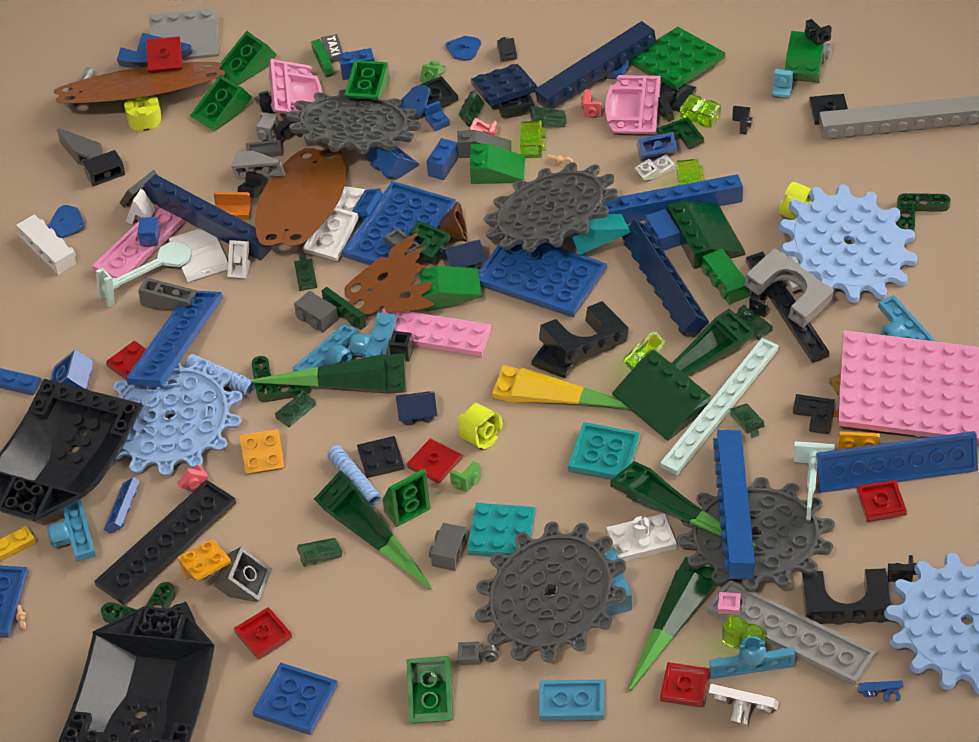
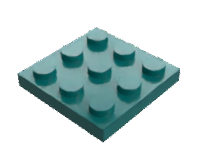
[568,422,640,479]
[467,503,536,557]

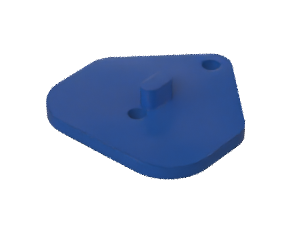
[445,36,481,61]
[401,85,430,117]
[48,205,85,238]

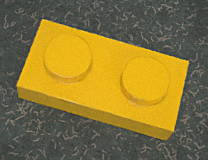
[0,526,36,562]

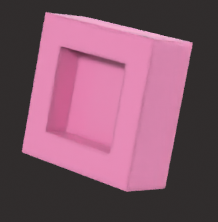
[718,592,741,615]

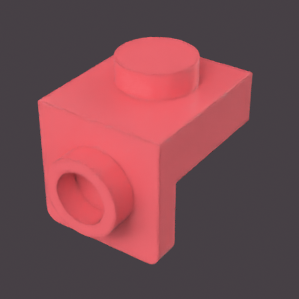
[581,90,602,117]
[469,117,497,135]
[177,465,208,491]

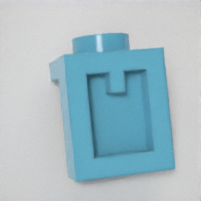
[772,69,793,98]

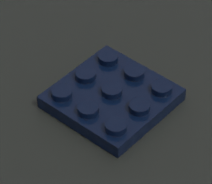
[471,64,537,106]

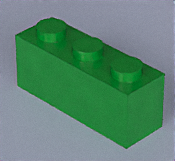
[701,249,749,305]

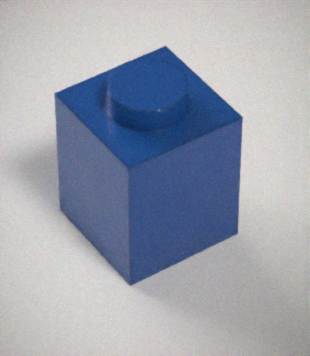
[137,217,160,246]

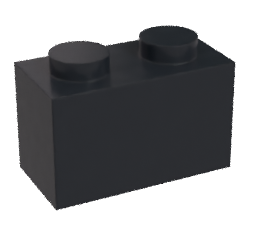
[83,150,125,187]

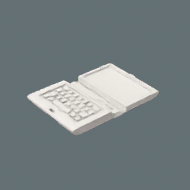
[168,228,228,282]

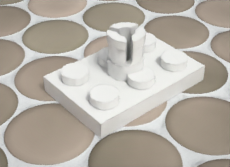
[606,513,677,561]
[709,684,779,725]

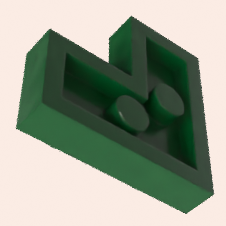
[656,117,704,149]
[410,221,450,262]

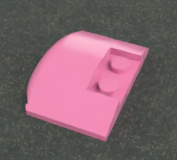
[268,59,322,114]
[605,75,661,134]

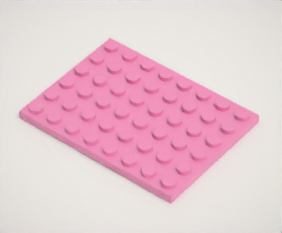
[837,330,979,443]

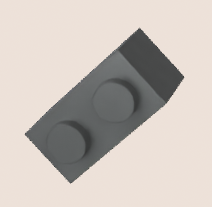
[294,291,338,333]
[429,523,467,571]

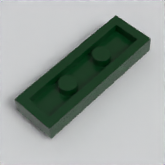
[321,287,366,330]

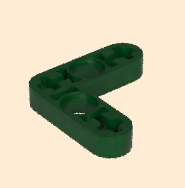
[897,193,951,232]
[252,356,312,402]
[101,582,176,623]

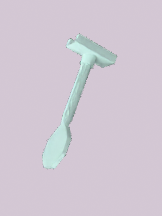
[96,242,192,308]
[793,441,835,523]

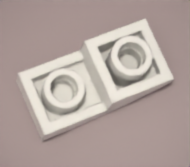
[635,154,676,181]

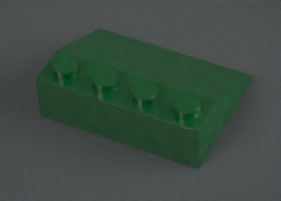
[667,200,746,269]
[612,349,711,441]

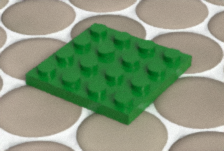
[630,26,725,88]

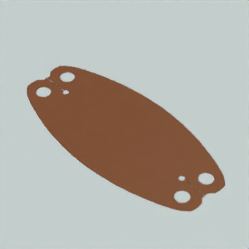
[54,62,225,103]
[255,148,346,246]

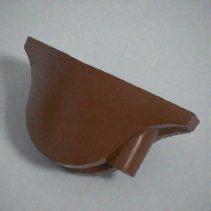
[439,201,467,242]

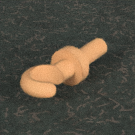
[547,154,573,164]
[16,605,27,630]

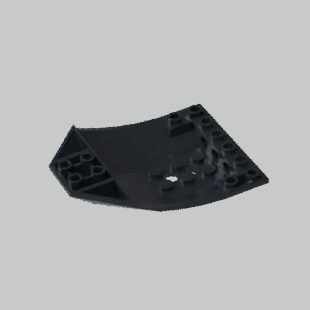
[0,379,144,522]
[58,606,215,742]

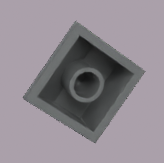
[214,547,272,602]

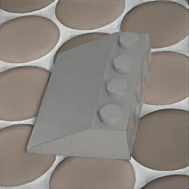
[149,8,219,60]

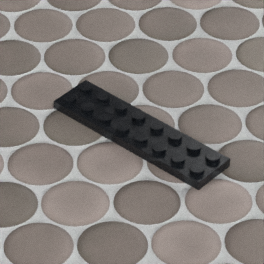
[94,480,236,605]

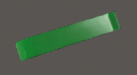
[311,39,334,76]

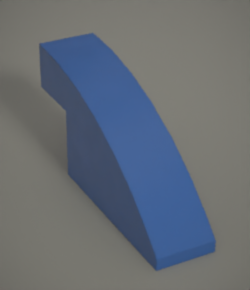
[117,33,193,68]

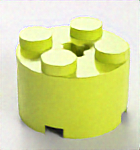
[124,95,162,132]
[778,182,812,220]
[457,403,503,449]

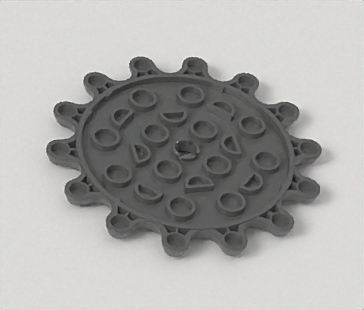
[286,89,422,154]
[484,162,618,253]
[677,477,835,592]
[475,522,626,663]

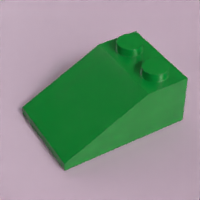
[219,30,277,85]
[785,31,824,83]
[344,60,390,100]
[190,75,252,131]
[470,144,525,184]
[419,266,482,312]
[382,469,431,527]
[406,656,453,723]

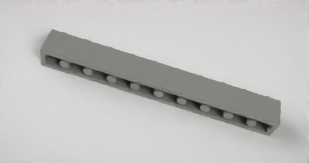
[819,96,979,139]

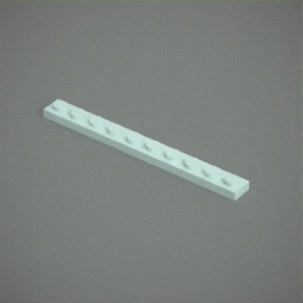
[660,338,779,476]

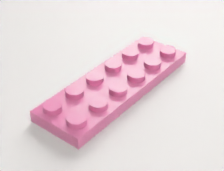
[92,205,186,278]
[382,308,492,357]

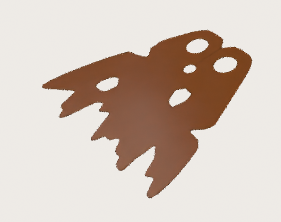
[345,233,434,314]

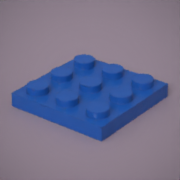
[252,662,338,735]

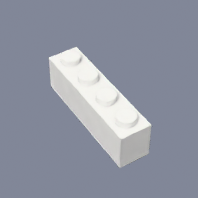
[16,214,77,275]

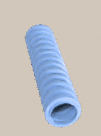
[185,354,255,396]
[327,445,381,506]

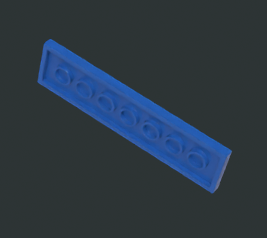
[126,291,223,387]
[816,431,978,492]

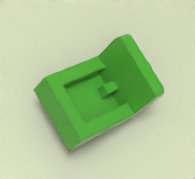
[420,61,446,83]
[450,461,481,492]

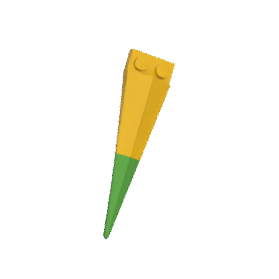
[492,365,630,410]

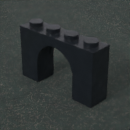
[539,301,629,366]
[801,568,891,624]

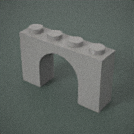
[744,248,834,328]

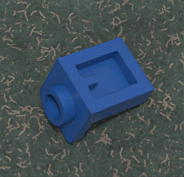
[424,101,450,131]

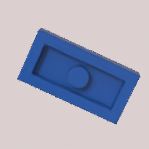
[352,188,382,222]
[857,680,903,702]

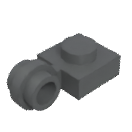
[457,641,499,665]

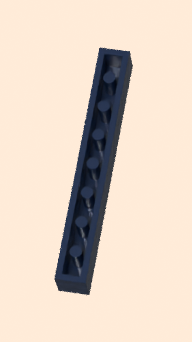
[534,21,656,112]
[144,174,272,261]
[622,219,709,338]

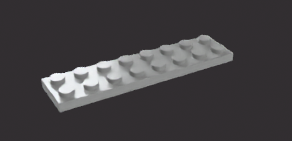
[707,579,876,686]

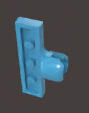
[878,295,937,342]
[350,313,397,358]
[293,324,358,371]
[47,499,96,562]
[709,636,795,679]

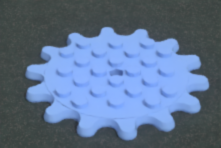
[778,184,918,303]
[113,359,242,477]
[884,553,979,695]

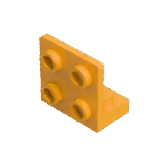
[240,429,284,474]
[837,432,879,450]
[177,539,231,581]

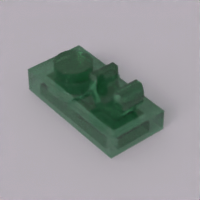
[458,90,484,127]
[530,106,566,128]
[294,254,317,291]
[736,304,773,340]
[275,389,316,427]
[729,403,765,438]
[297,538,343,567]

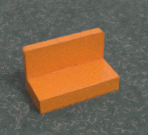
[214,192,252,220]

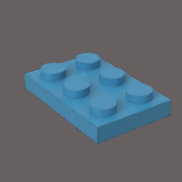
[539,679,604,721]

